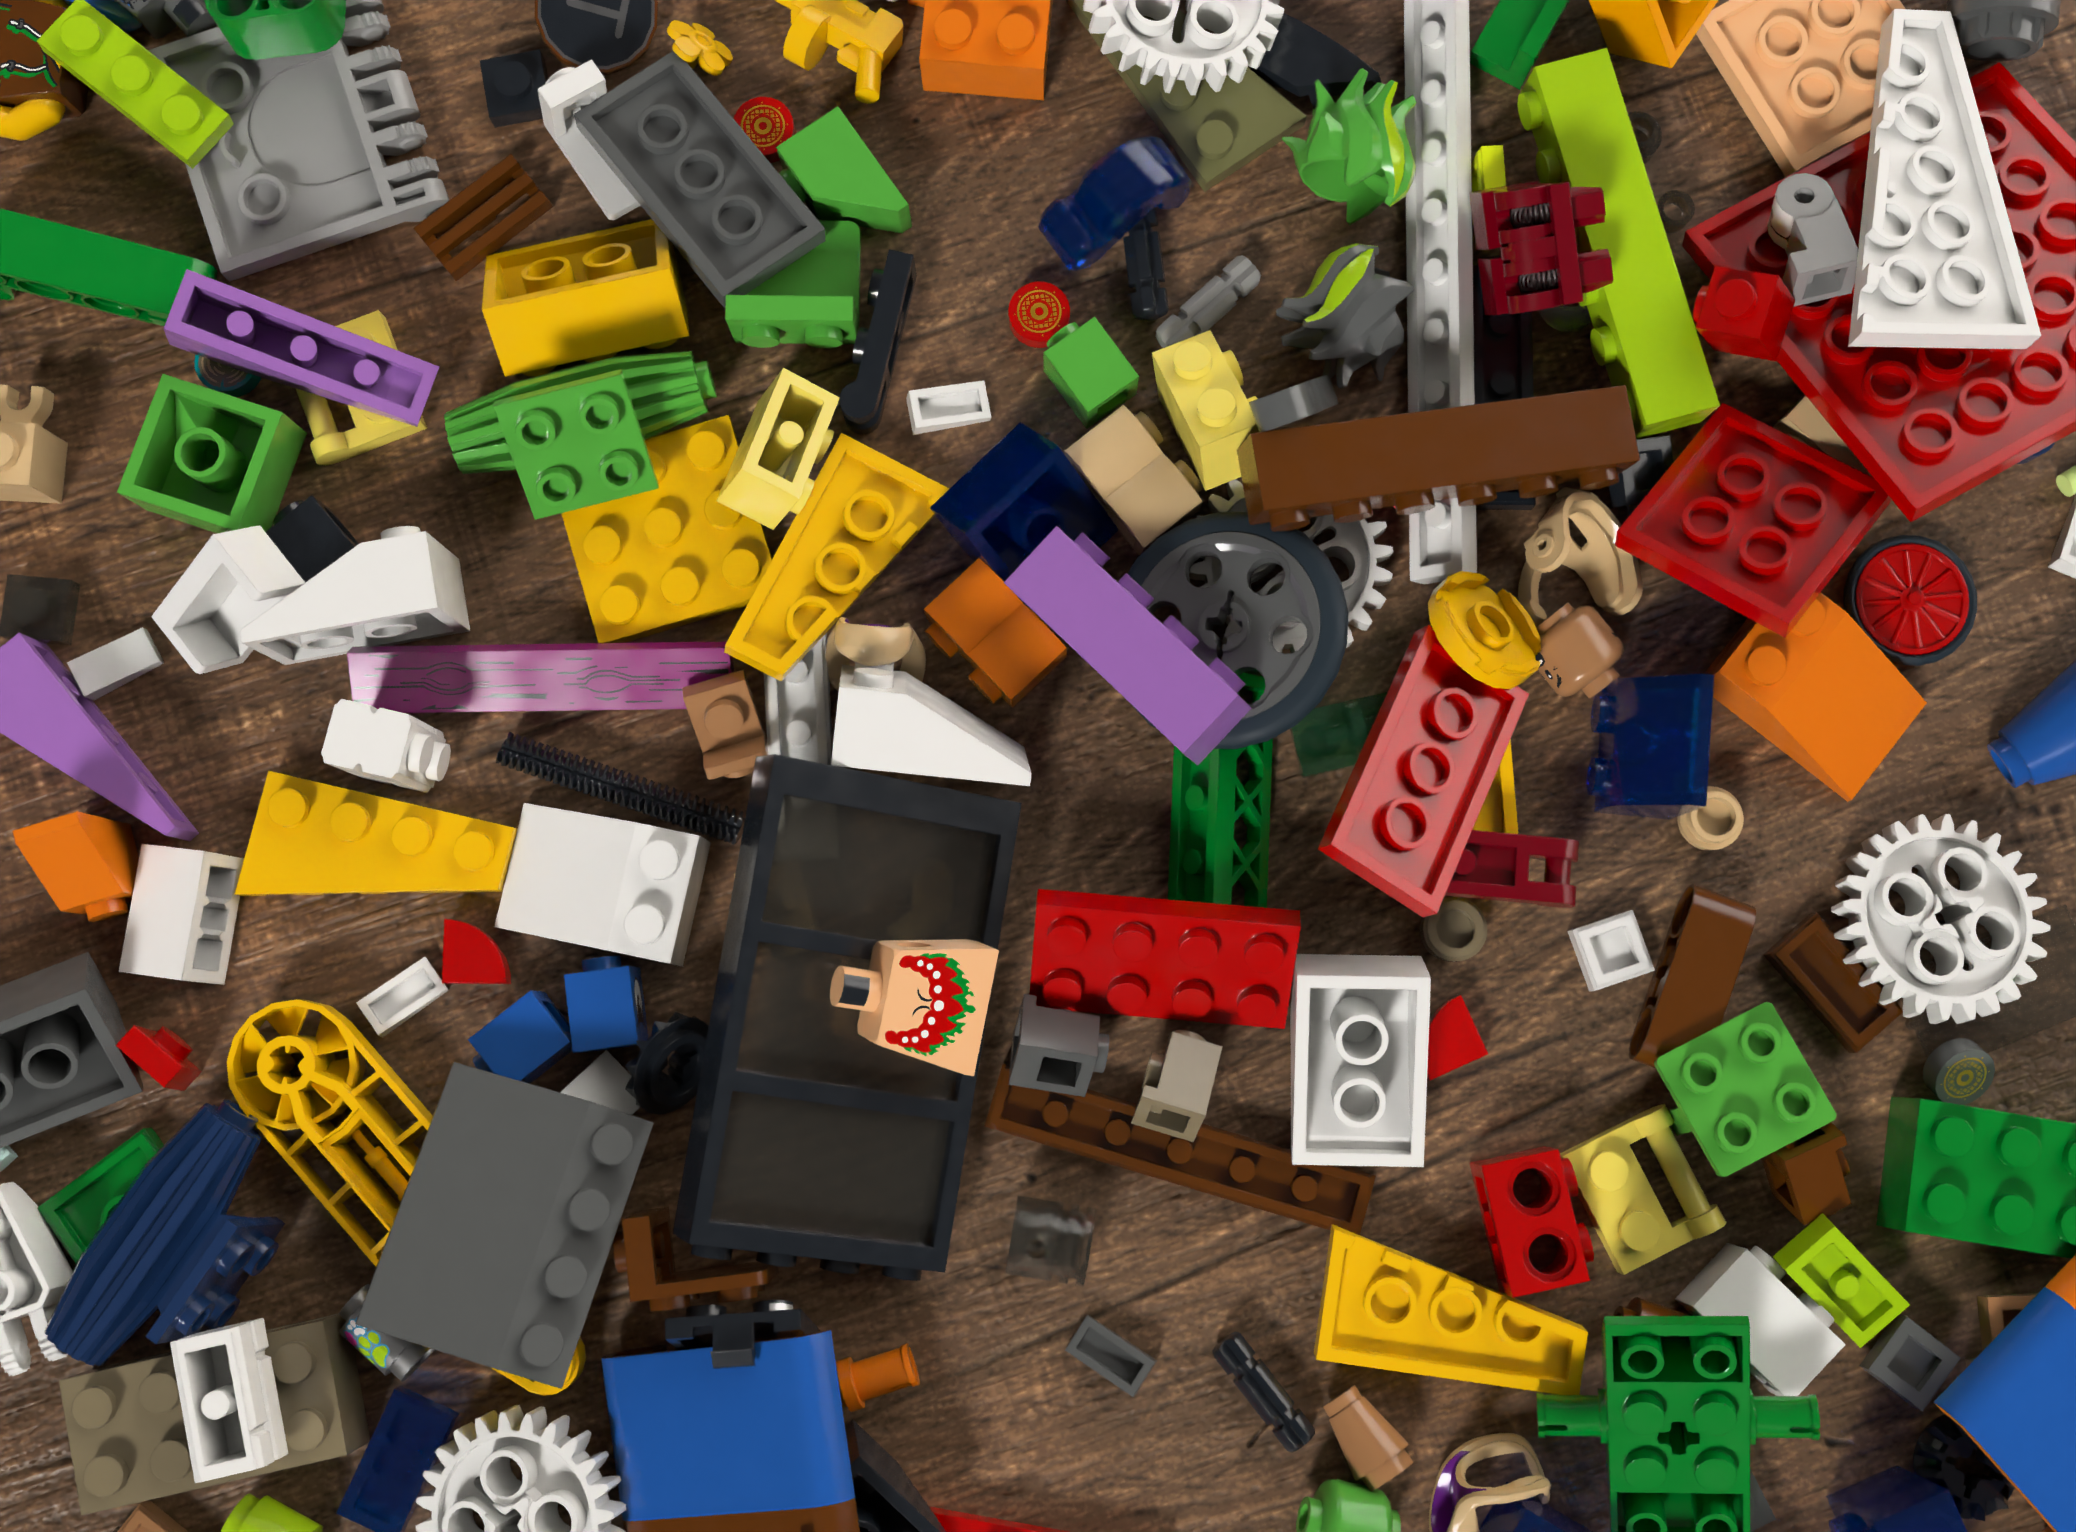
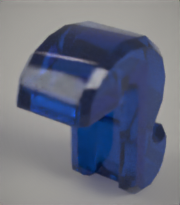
[1038,136,1192,271]

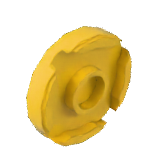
[1428,571,1542,689]

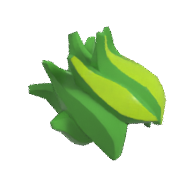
[1282,68,1417,226]

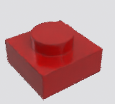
[115,1025,202,1091]

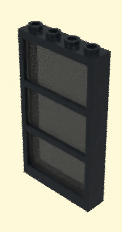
[673,754,1022,1281]

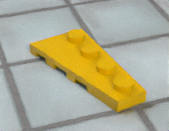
[724,433,953,681]
[235,771,517,896]
[1314,1224,1588,1395]

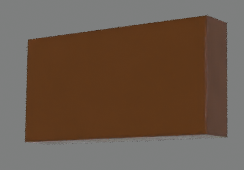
[1763,913,1903,1053]

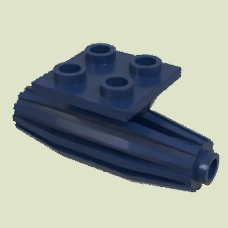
[44,1099,286,1366]

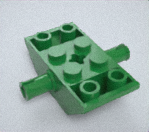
[1536,1316,1820,1532]

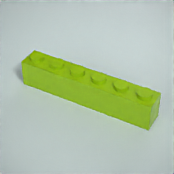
[1517,48,1720,440]

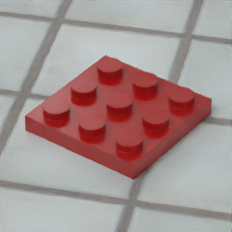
[1615,403,1891,638]

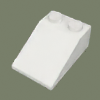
[240,526,470,665]
[831,662,1032,786]
[494,803,711,967]
[1290,954,1431,1167]

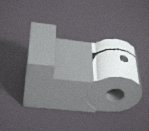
[1768,173,1858,307]

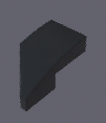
[1250,13,1382,109]

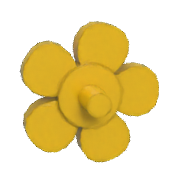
[667,20,733,76]

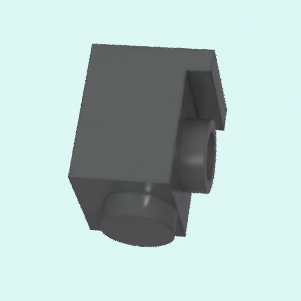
[1008,994,1109,1097]

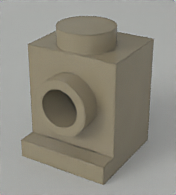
[1131,1030,1223,1142]

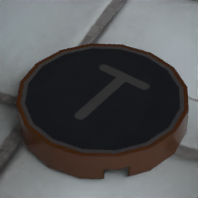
[535,0,658,75]

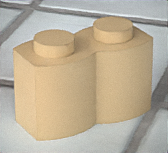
[1063,405,1203,555]

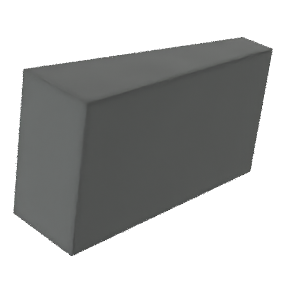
[1065,1315,1157,1397]

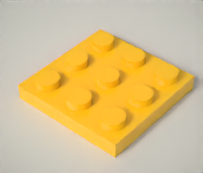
[561,415,772,643]

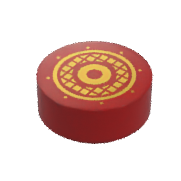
[733,97,796,163]
[1008,281,1070,348]

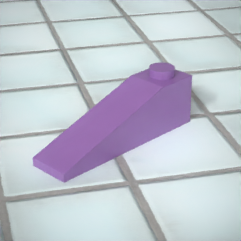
[163,269,439,427]
[0,633,199,841]

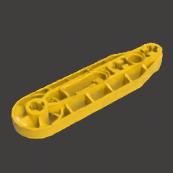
[226,999,586,1396]

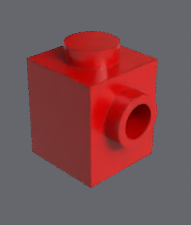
[1693,266,1795,361]

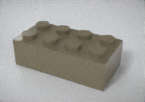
[59,1313,371,1516]

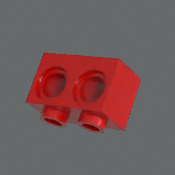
[1469,1146,1594,1298]

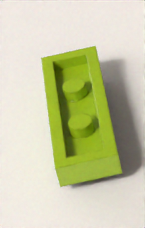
[37,0,234,169]

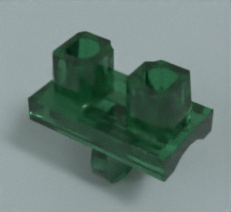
[1290,692,1387,778]

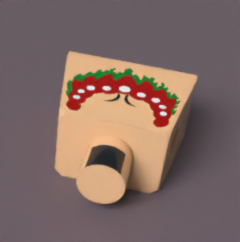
[830,939,999,1076]

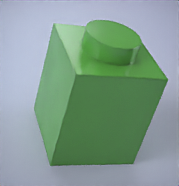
[1043,317,1139,429]

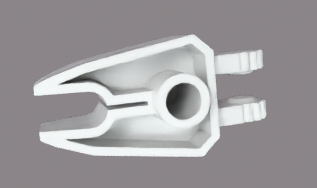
[0,1182,73,1376]

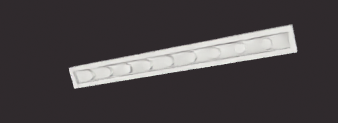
[1404,0,1477,585]

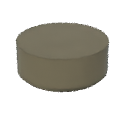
[1420,897,1487,962]

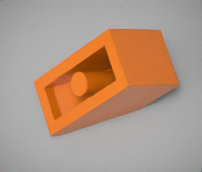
[12,811,139,922]

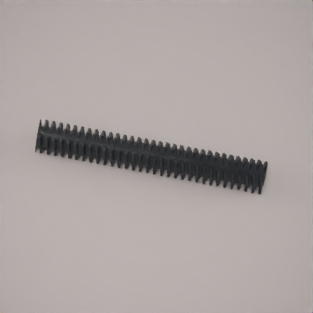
[496,731,745,845]

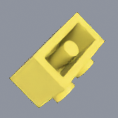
[1152,330,1259,491]
[717,368,840,530]

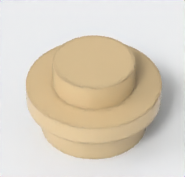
[1677,786,1744,851]

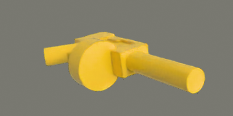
[774,0,904,104]

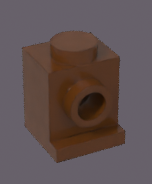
[1761,1122,1852,1226]

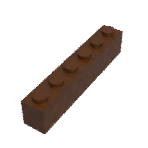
[1237,385,1640,532]

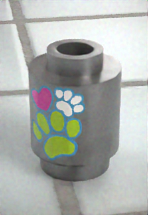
[339,1284,434,1382]

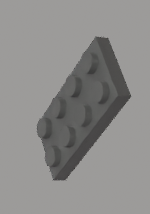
[574,51,826,308]

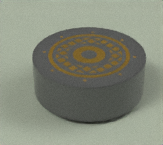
[1923,1038,1995,1105]

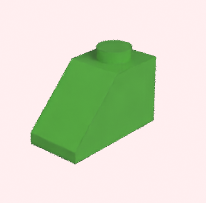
[776,106,912,233]

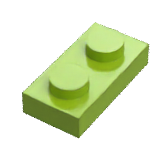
[1773,1213,1910,1348]

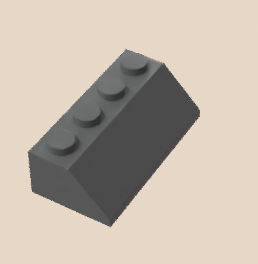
[0,952,143,1148]

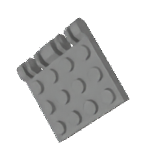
[149,0,449,282]

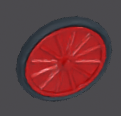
[1844,535,1977,666]

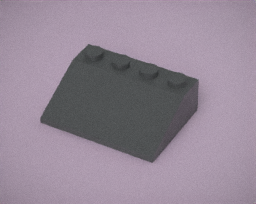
[355,1062,654,1389]

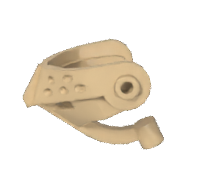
[1518,487,1643,627]

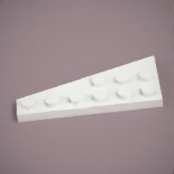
[1848,9,2041,349]

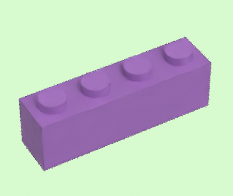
[1004,526,1252,765]

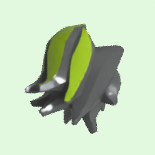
[1276,243,1414,389]

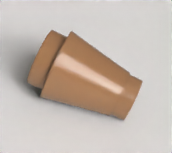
[1322,1385,1414,1491]

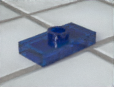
[336,1386,459,1532]

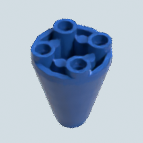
[1987,659,2076,788]

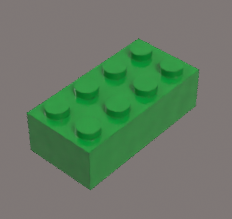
[1876,1097,2076,1259]

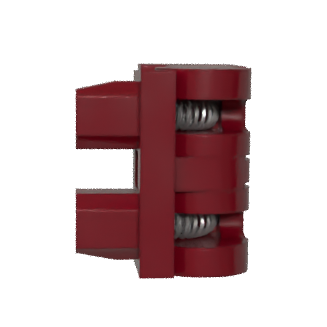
[1469,181,1614,315]

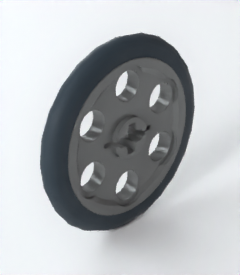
[1128,511,1348,749]

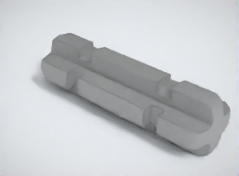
[1155,255,1261,348]

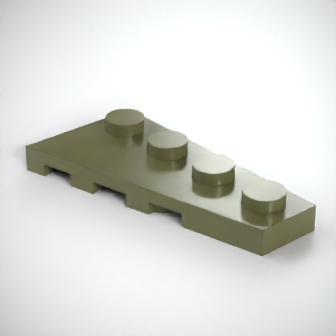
[1066,0,1307,192]

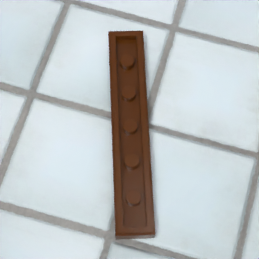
[984,1064,1376,1235]

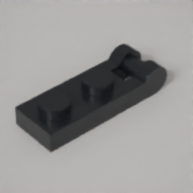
[839,249,917,435]

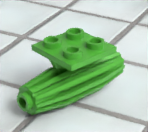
[444,351,717,520]

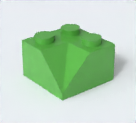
[117,374,307,533]

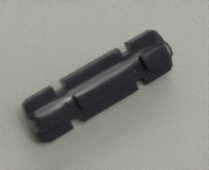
[1119,198,1169,321]
[1212,1331,1315,1453]

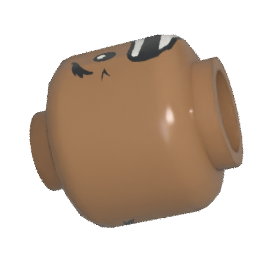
[1535,602,1624,699]

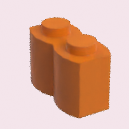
[923,558,1067,708]

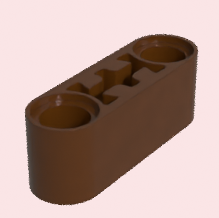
[1629,884,1756,1068]

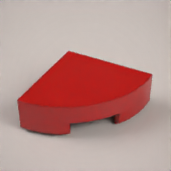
[442,919,511,984]
[1427,995,1488,1081]

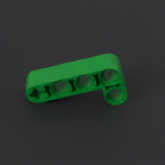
[205,0,346,60]
[0,208,218,326]

